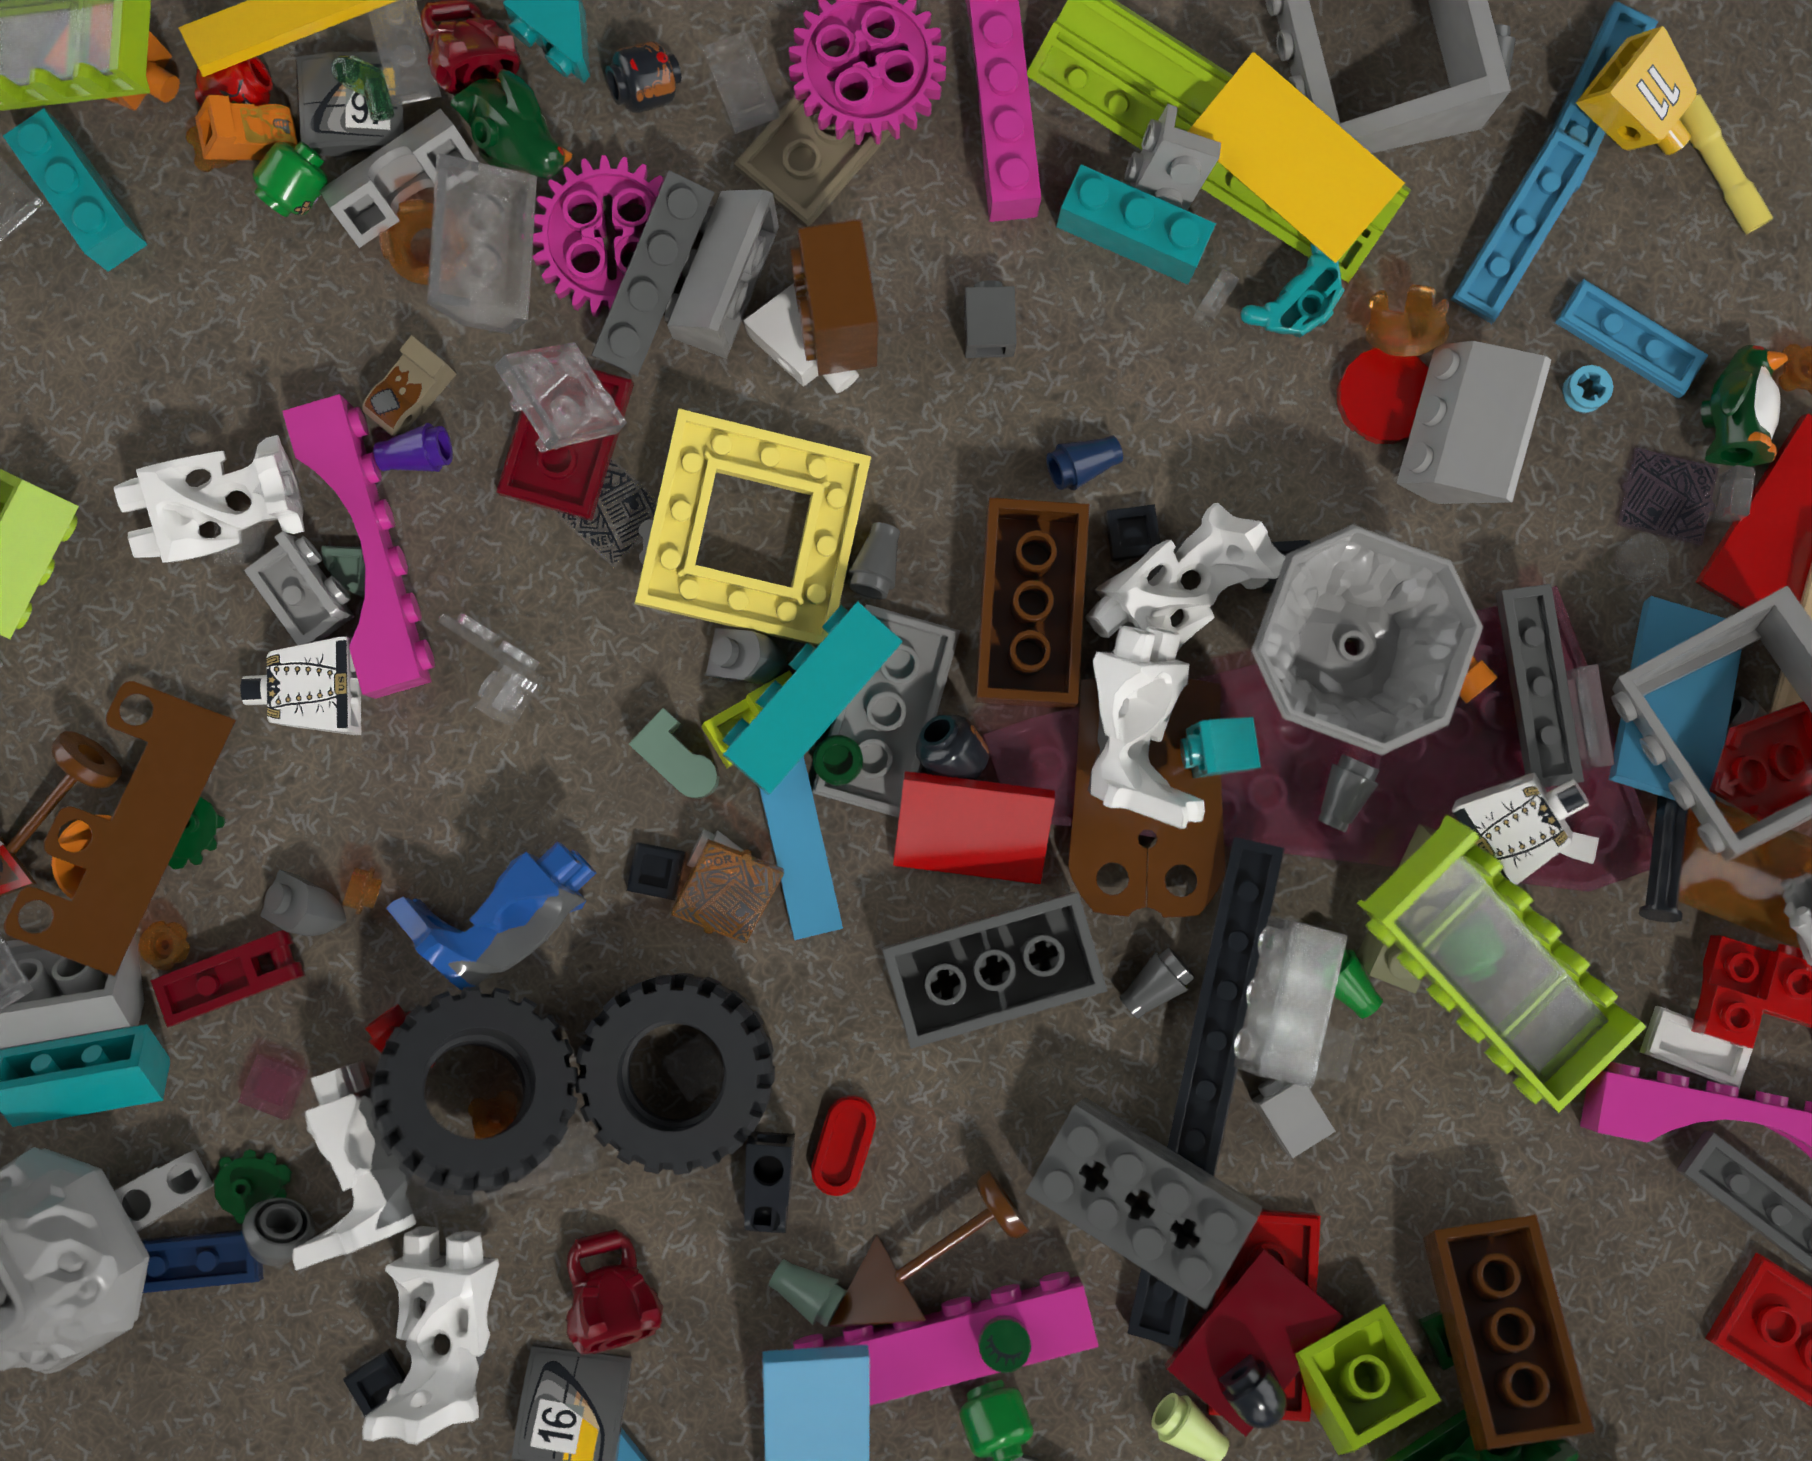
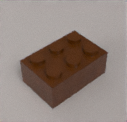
[790,219,878,376]

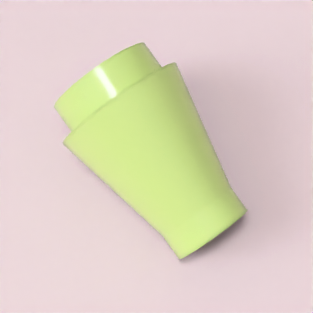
[1151,1393,1229,1461]

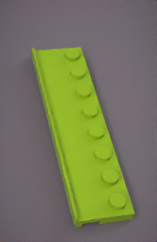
[1027,0,1411,283]

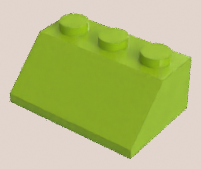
[0,468,79,639]

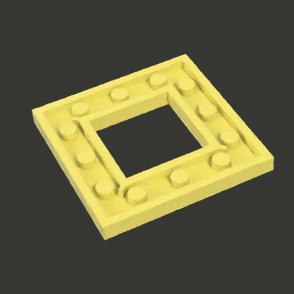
[635,408,871,646]

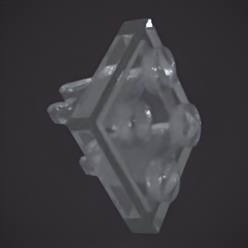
[494,342,627,453]

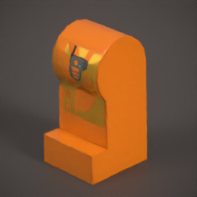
[195,95,298,160]

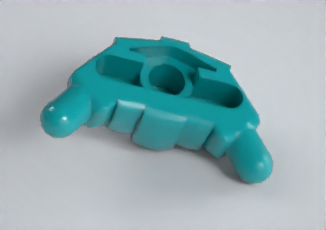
[1240,242,1345,338]

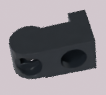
[744,1131,795,1233]

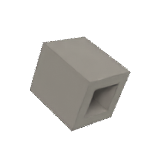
[1251,1072,1336,1158]

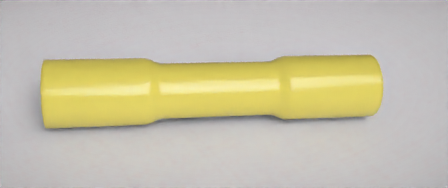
[1679,94,1773,235]

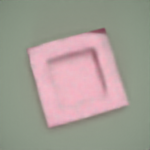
[238,1053,308,1120]

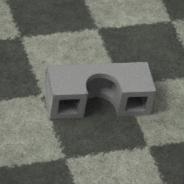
[320,109,481,248]

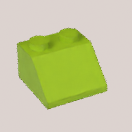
[1296,1304,1441,1456]

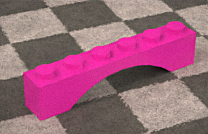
[965,0,1041,222]
[282,394,435,699]
[1580,1061,1812,1160]

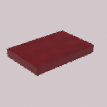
[496,354,634,521]
[1164,1246,1343,1437]

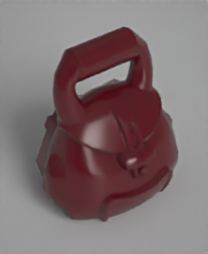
[420,0,520,96]
[565,1229,663,1354]

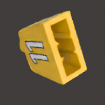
[1576,26,1697,155]

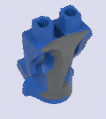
[386,841,596,990]

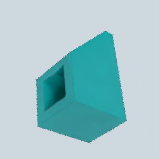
[503,0,590,83]
[1180,717,1261,778]

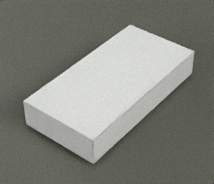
[1640,1006,1753,1088]

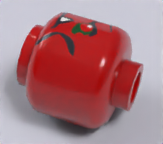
[195,57,273,107]

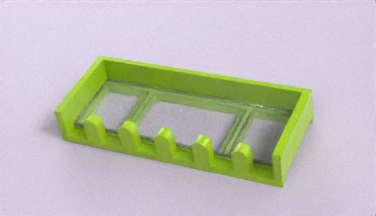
[0,0,151,111]
[1357,815,1646,1112]

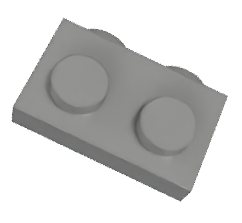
[1125,104,1221,210]
[244,531,355,645]

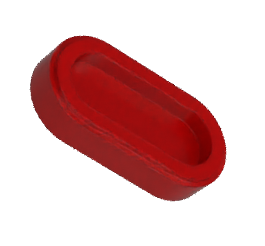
[811,1095,876,1196]

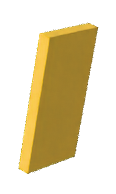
[1187,51,1405,263]

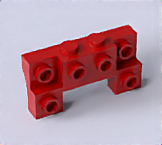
[1691,935,1812,1049]

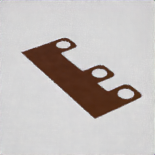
[4,681,236,976]

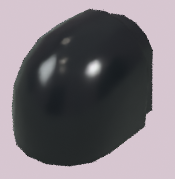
[1219,1354,1287,1429]

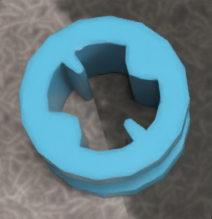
[1562,365,1613,413]

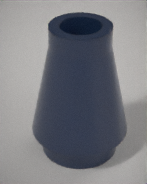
[1047,435,1123,491]

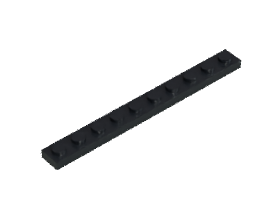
[1127,837,1285,1348]

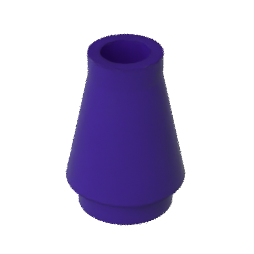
[374,423,453,472]

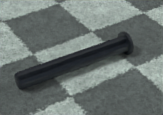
[1639,795,1689,923]

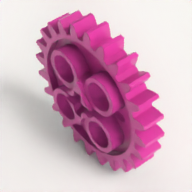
[789,0,946,145]
[529,155,682,317]

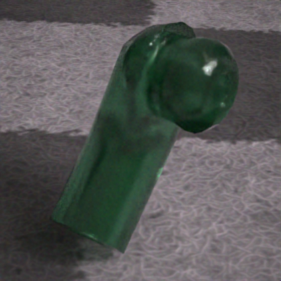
[331,55,395,122]

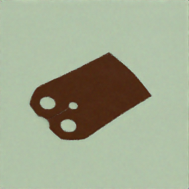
[1069,678,1226,918]

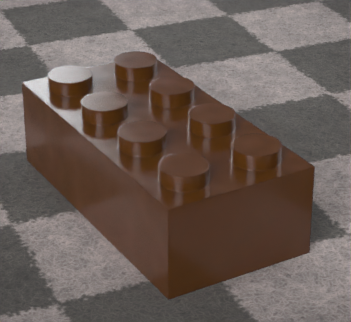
[974,497,1090,709]
[1423,1214,1595,1451]

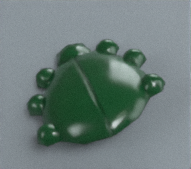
[168,797,226,870]
[214,1149,292,1224]

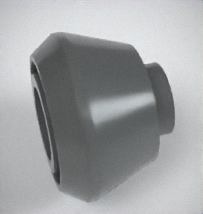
[242,1198,315,1266]

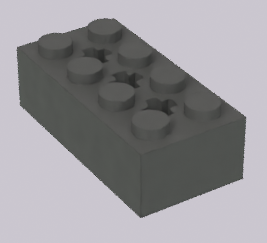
[882,892,1108,1049]
[1025,1097,1263,1309]

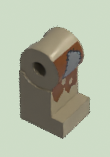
[362,335,456,437]

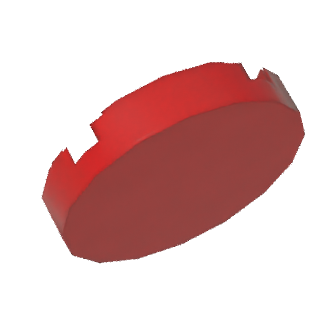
[1337,346,1429,444]

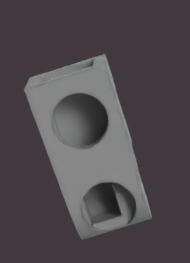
[114,1150,214,1232]

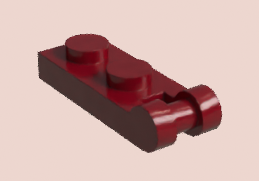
[150,930,306,1027]

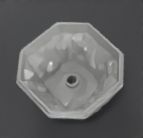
[1252,524,1483,755]
[0,1147,149,1374]

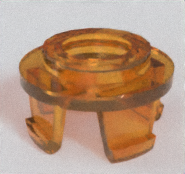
[379,199,467,285]
[1366,284,1449,357]

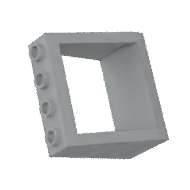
[1266,0,1511,153]
[1611,586,1812,862]

